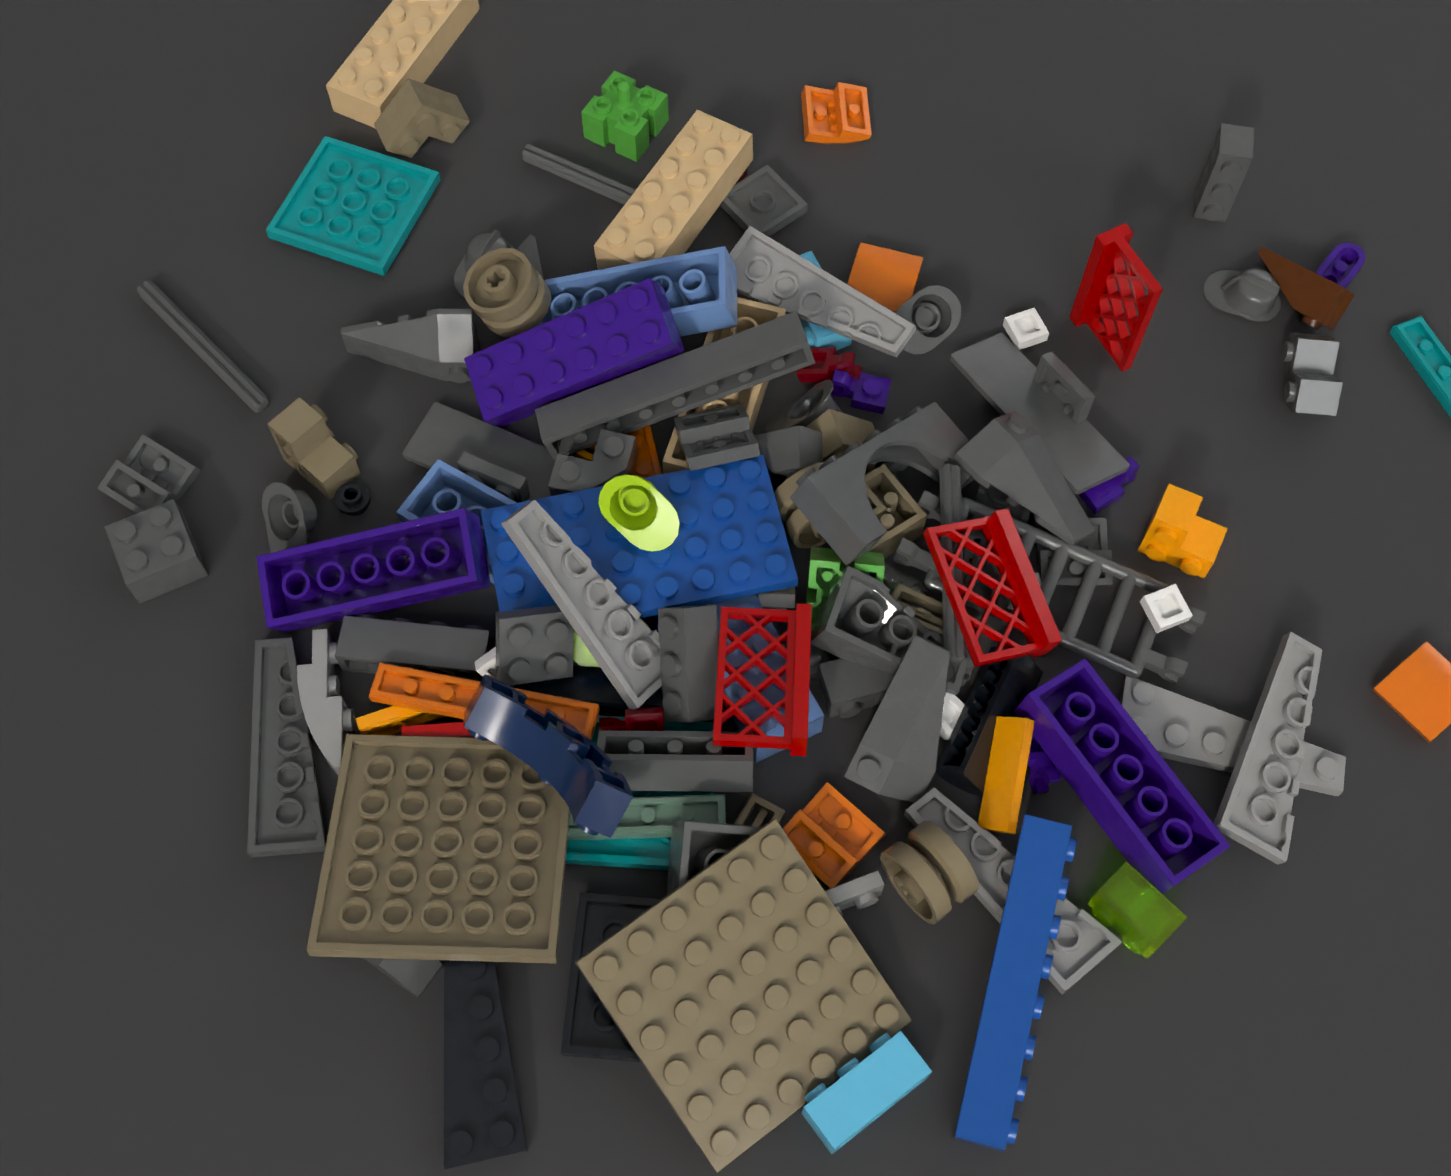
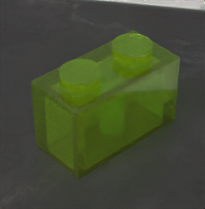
[1087,862,1187,959]

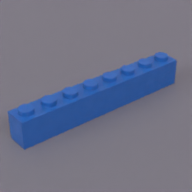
[954,814,1077,1152]

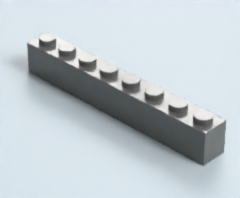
[535,311,815,460]

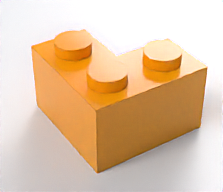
[1138,483,1228,578]

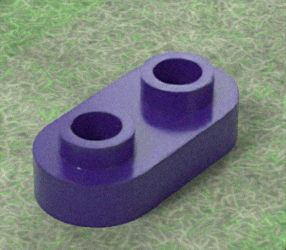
[1316,243,1366,288]

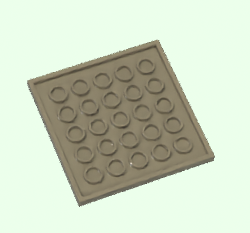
[306,734,571,964]
[575,819,912,1173]

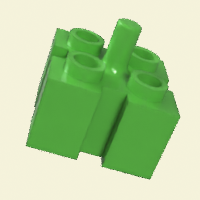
[581,70,669,162]
[806,547,885,630]

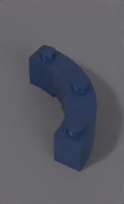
[463,674,633,838]

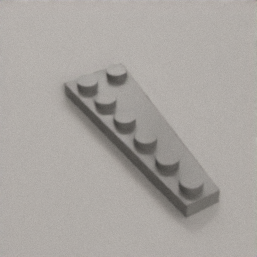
[729,226,916,358]
[500,499,662,709]
[1213,632,1322,865]
[1120,676,1346,797]
[904,788,1122,995]

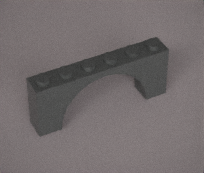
[790,402,974,565]

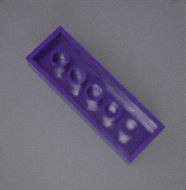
[464,278,685,428]
[256,508,491,633]
[1014,659,1230,899]

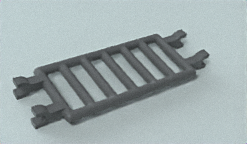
[893,490,1207,684]

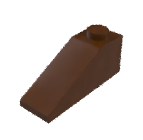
[1258,246,1355,331]

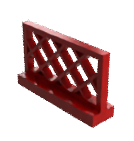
[1069,223,1163,372]
[923,508,1062,667]
[713,603,812,756]

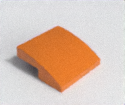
[801,82,872,144]
[847,242,924,313]
[1373,641,1451,743]
[783,782,886,889]

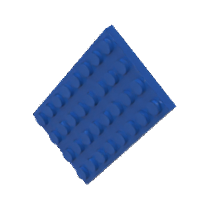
[480,454,798,632]

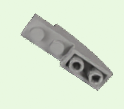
[297,629,355,777]

